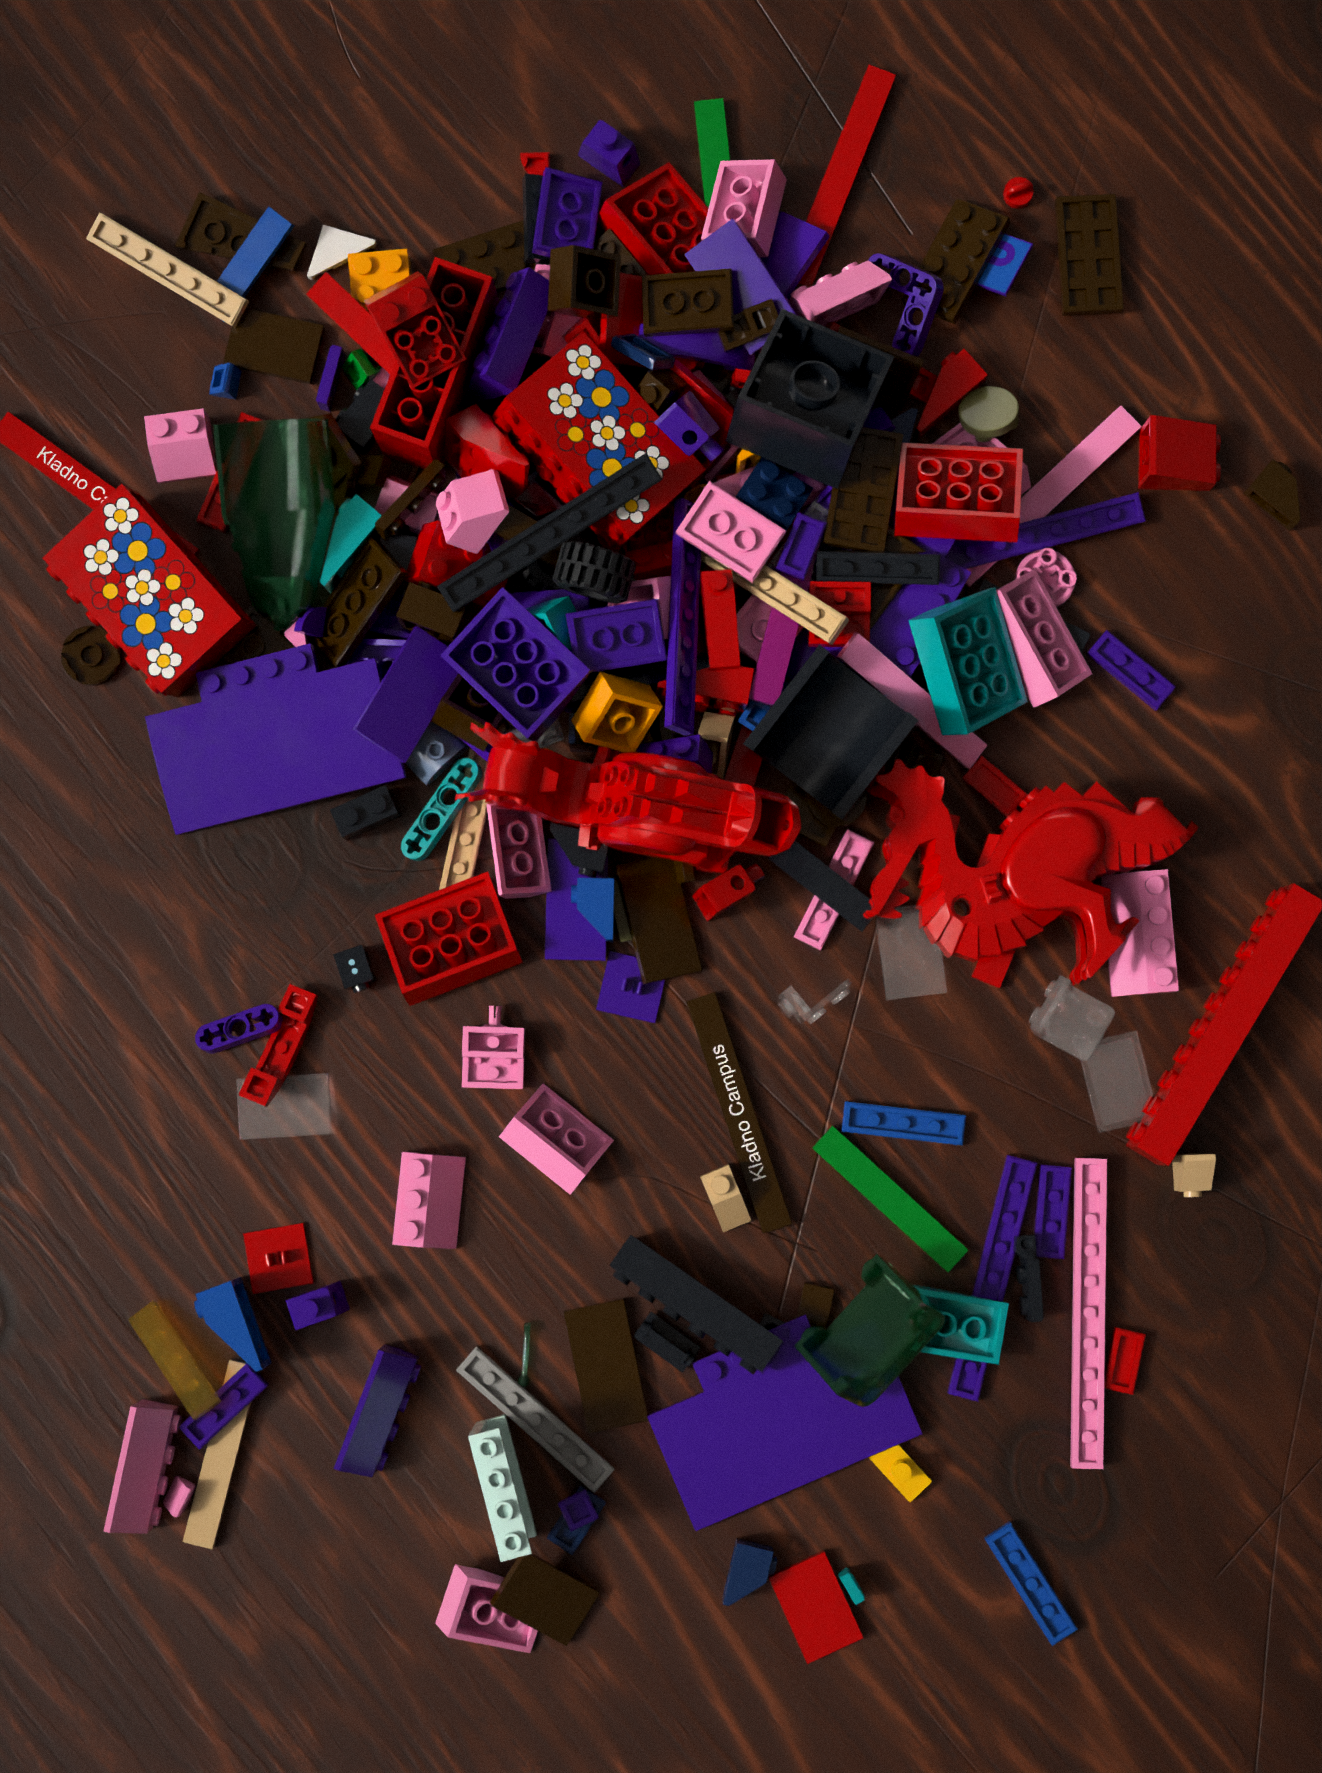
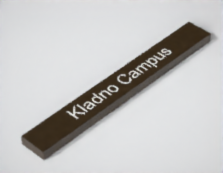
[686,992,792,1234]

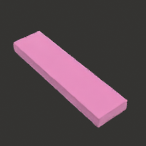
[794,829,874,951]

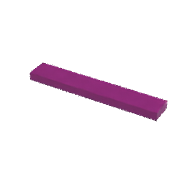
[749,523,822,706]

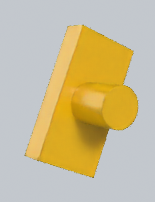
[868,1444,932,1502]

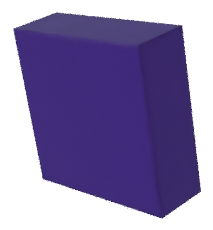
[558,1488,599,1532]

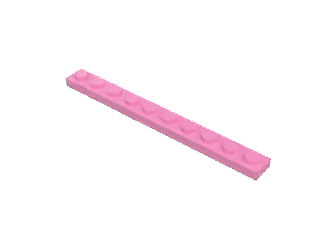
[1070,1158,1107,1469]

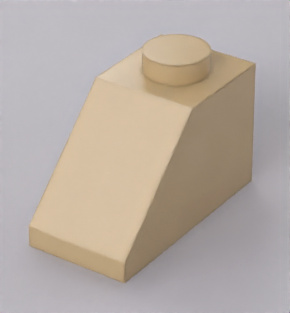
[698,712,734,780]
[1172,1153,1216,1197]
[700,1164,751,1232]

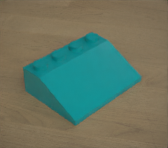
[908,587,1028,735]

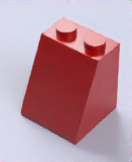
[1138,415,1221,491]

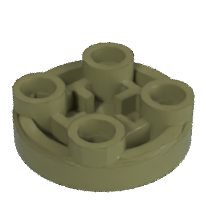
[959,386,1019,443]

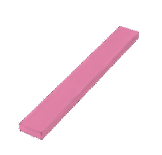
[965,406,1142,589]

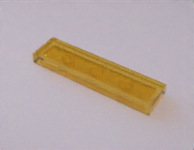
[128,1301,221,1420]

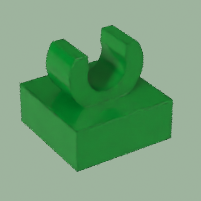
[342,348,382,391]

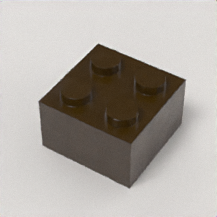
[548,245,621,320]
[396,581,471,646]
[431,673,505,752]

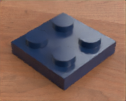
[735,457,814,531]

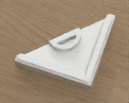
[307,225,377,280]

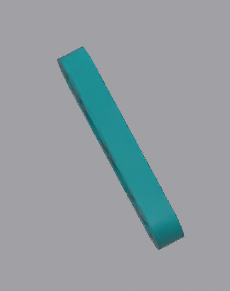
[401,758,483,861]

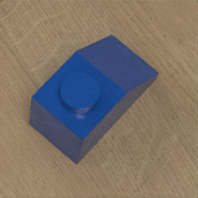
[571,878,615,942]

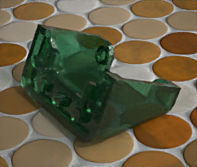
[794,1254,945,1407]

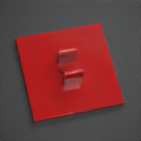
[243,1223,314,1294]

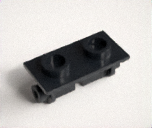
[633,1312,701,1373]

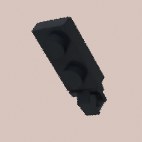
[1013,1235,1044,1322]

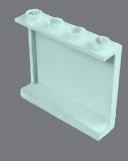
[468,1414,537,1562]

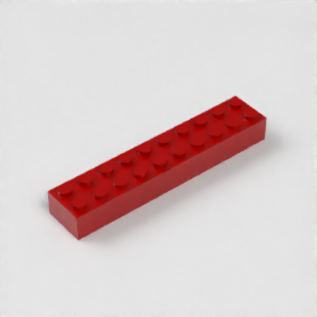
[1126,883,1322,1166]

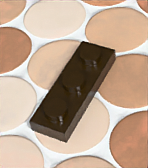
[375,458,446,541]

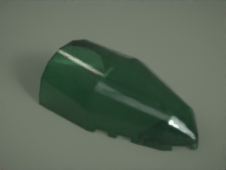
[213,418,336,631]

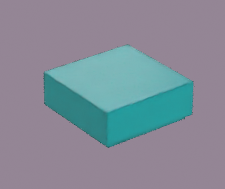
[837,1567,865,1605]

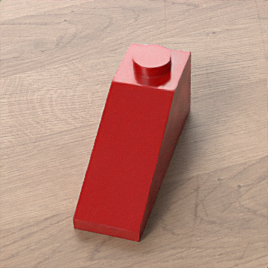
[914,349,988,440]
[700,569,740,671]

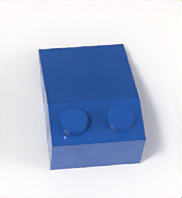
[194,1277,271,1372]

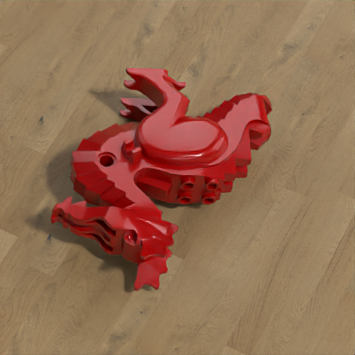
[455,722,801,873]
[863,759,1198,986]

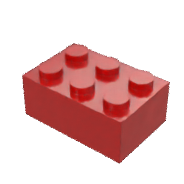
[404,520,508,613]

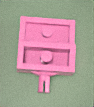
[462,1006,525,1089]

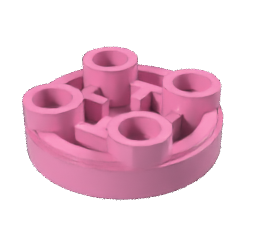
[1015,548,1077,607]

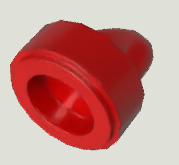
[1003,177,1034,209]

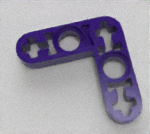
[869,253,944,357]

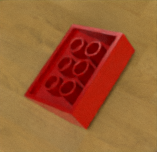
[597,162,708,275]
[894,443,1023,542]
[375,871,523,1006]

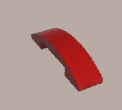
[239,984,318,1107]

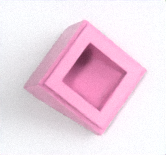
[284,621,309,647]
[163,1476,196,1518]

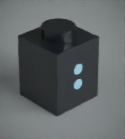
[333,945,377,993]

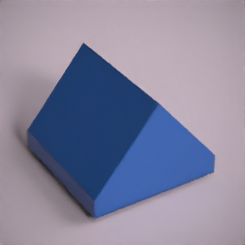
[209,363,242,400]

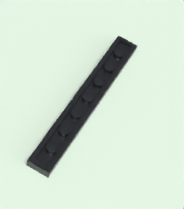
[437,453,663,613]

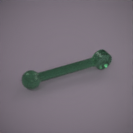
[518,1322,531,1387]

